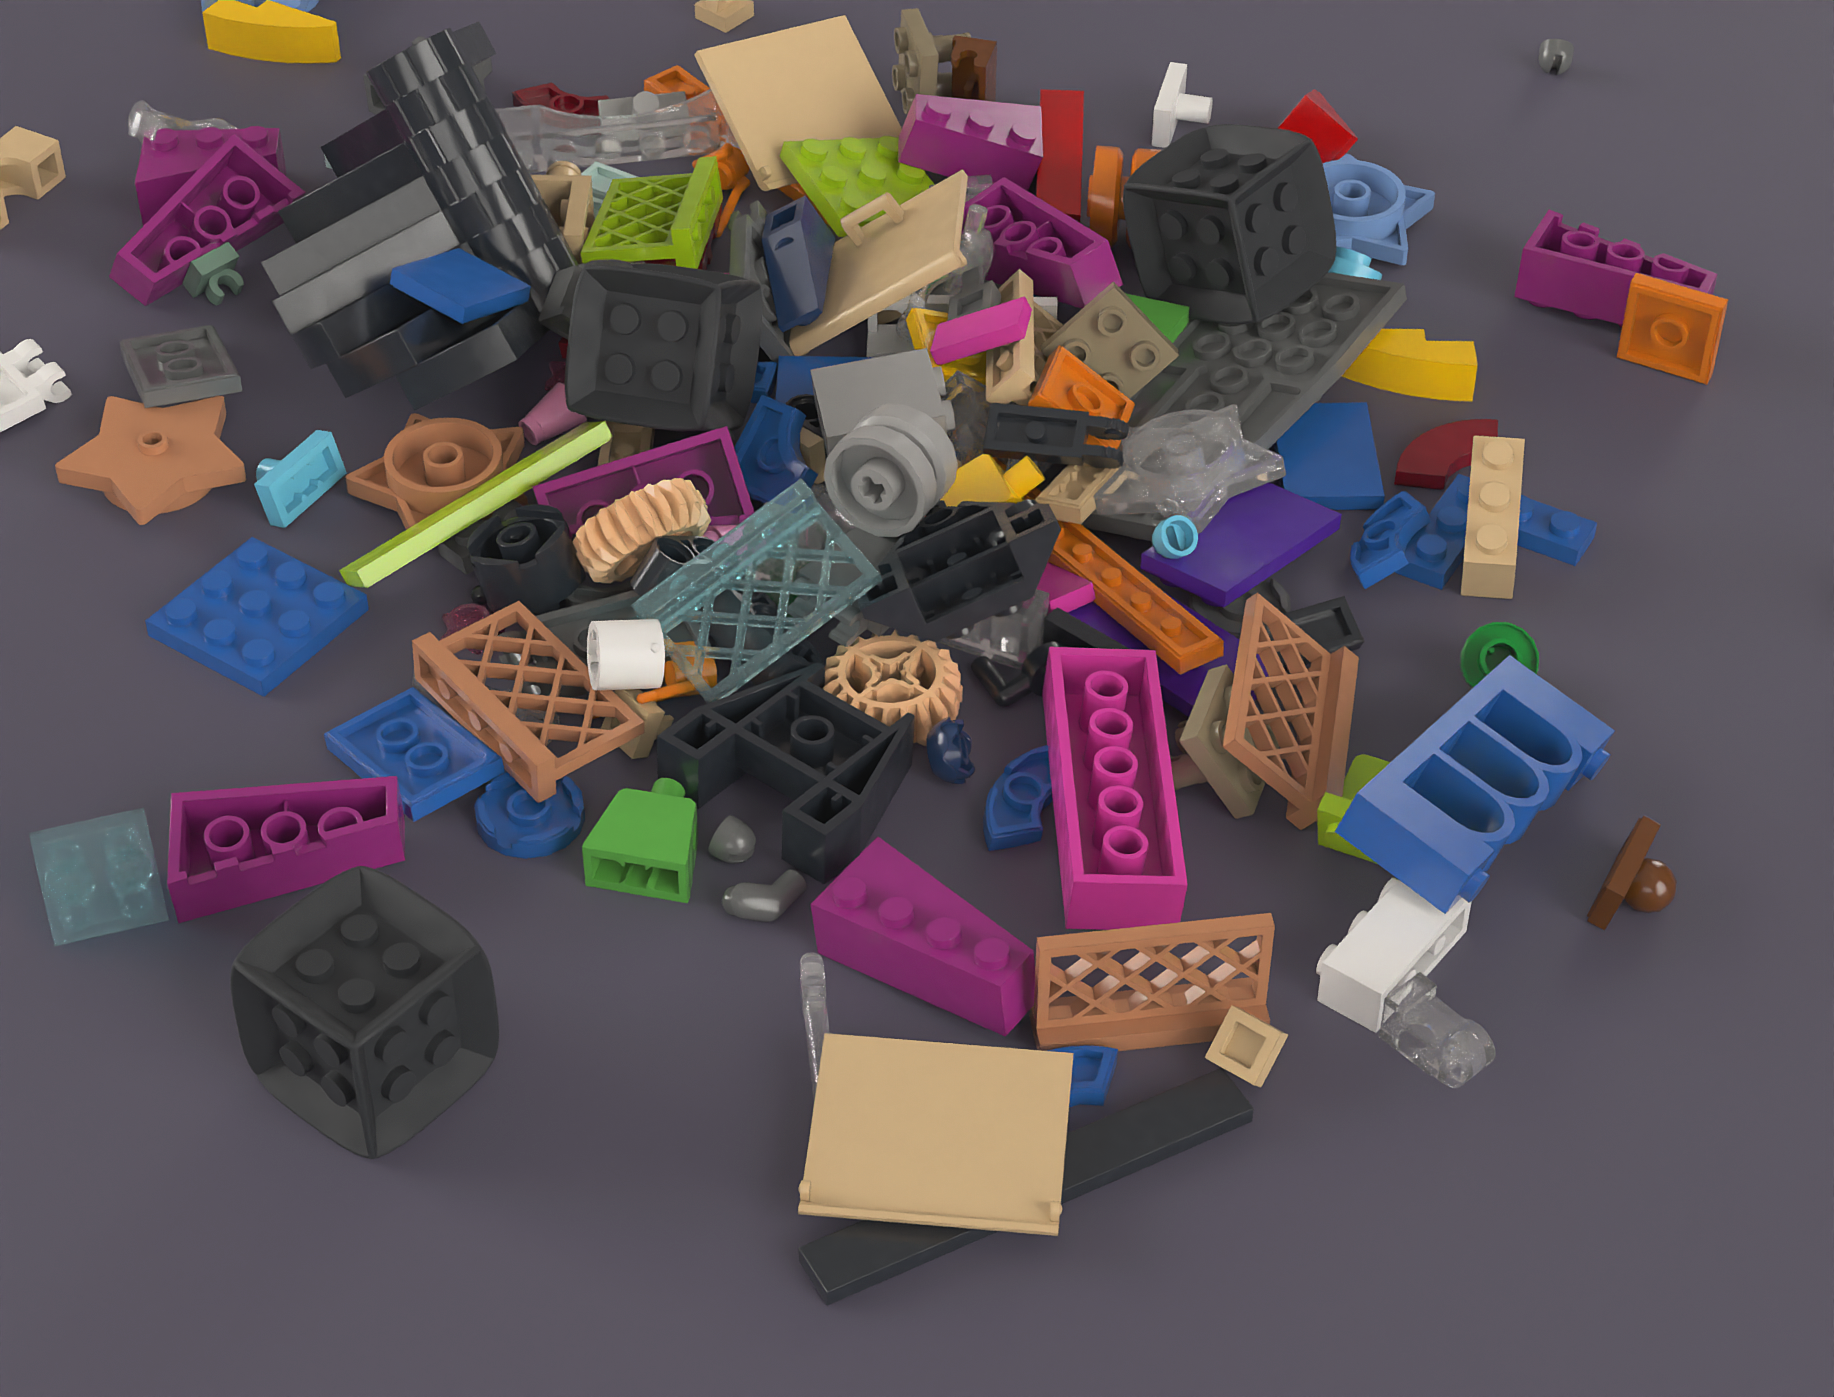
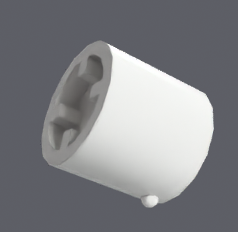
[587,619,665,690]

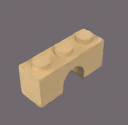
[0,126,66,230]
[1461,436,1525,599]

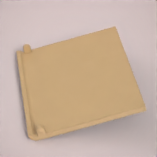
[694,15,902,191]
[789,169,968,356]
[798,1033,1074,1236]

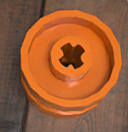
[1087,146,1161,249]

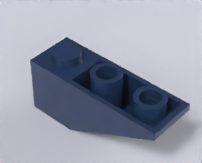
[762,195,835,332]

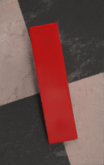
[1036,89,1084,223]

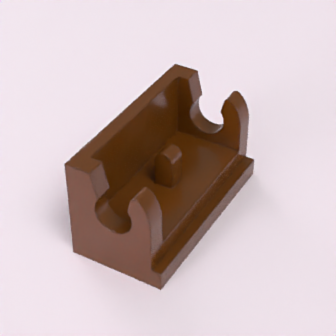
[951,35,997,102]

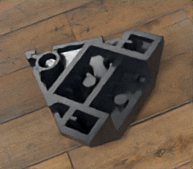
[855,500,1061,642]

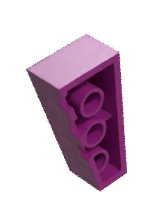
[953,177,1123,308]
[167,776,405,924]
[811,837,1035,1037]

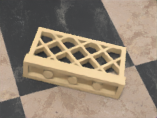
[986,269,1063,406]

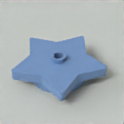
[1322,154,1435,265]

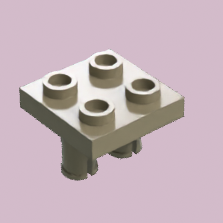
[892,8,971,114]
[1041,281,1179,399]
[1170,664,1279,819]

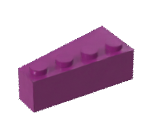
[109,133,306,306]
[1514,209,1718,328]
[533,426,758,535]

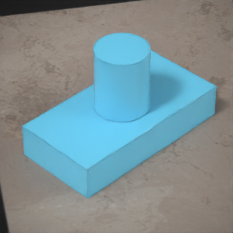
[254,430,347,528]

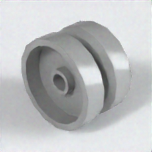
[824,404,958,537]

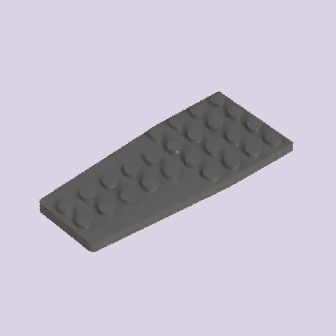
[1081,272,1407,541]

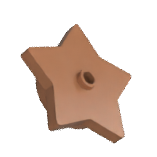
[55,396,246,525]
[346,413,528,530]

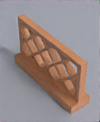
[1223,592,1359,830]
[412,601,645,803]
[1029,913,1275,1051]

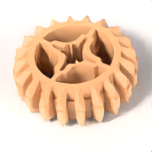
[573,478,711,584]
[823,629,963,746]

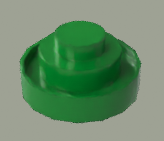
[1460,622,1539,689]

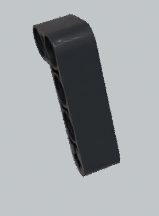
[630,536,823,686]

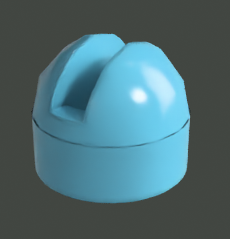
[1152,515,1198,559]

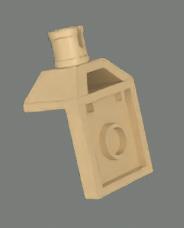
[531,161,595,264]

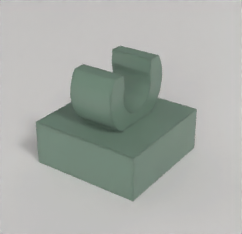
[182,242,244,306]

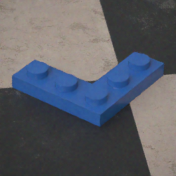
[1395,473,1597,590]

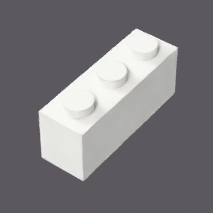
[1316,877,1472,1033]

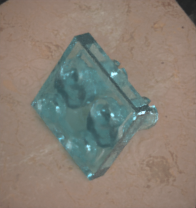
[29,808,169,946]

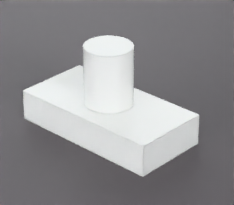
[1152,62,1213,148]

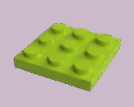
[779,136,934,237]

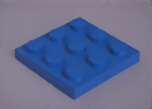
[145,537,369,697]

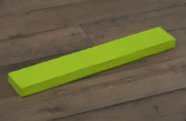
[339,421,613,588]

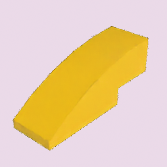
[202,0,341,63]
[1342,329,1478,402]

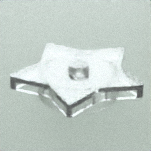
[1093,404,1286,534]

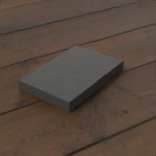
[119,325,242,408]

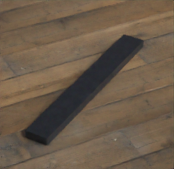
[798,1068,1254,1306]

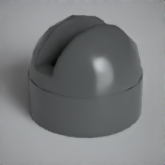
[1538,39,1574,75]
[709,815,756,864]

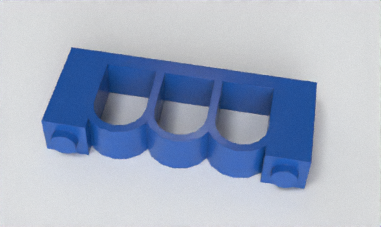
[1335,655,1615,914]

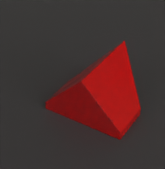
[1277,89,1358,163]

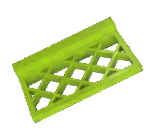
[581,156,723,269]

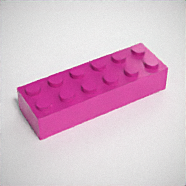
[1042,647,1188,930]

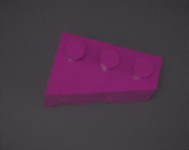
[898,94,1043,191]
[135,126,286,226]

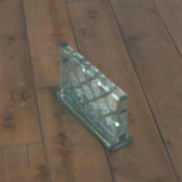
[631,478,882,703]

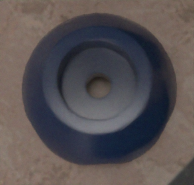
[926,717,975,784]

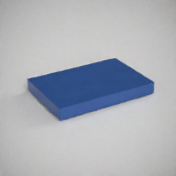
[1274,402,1385,510]
[324,687,505,822]

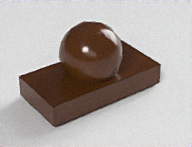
[1587,816,1677,930]

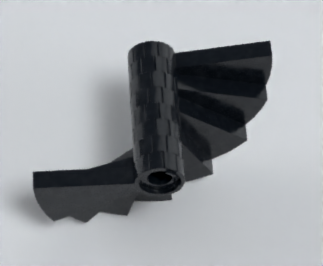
[261,22,578,411]

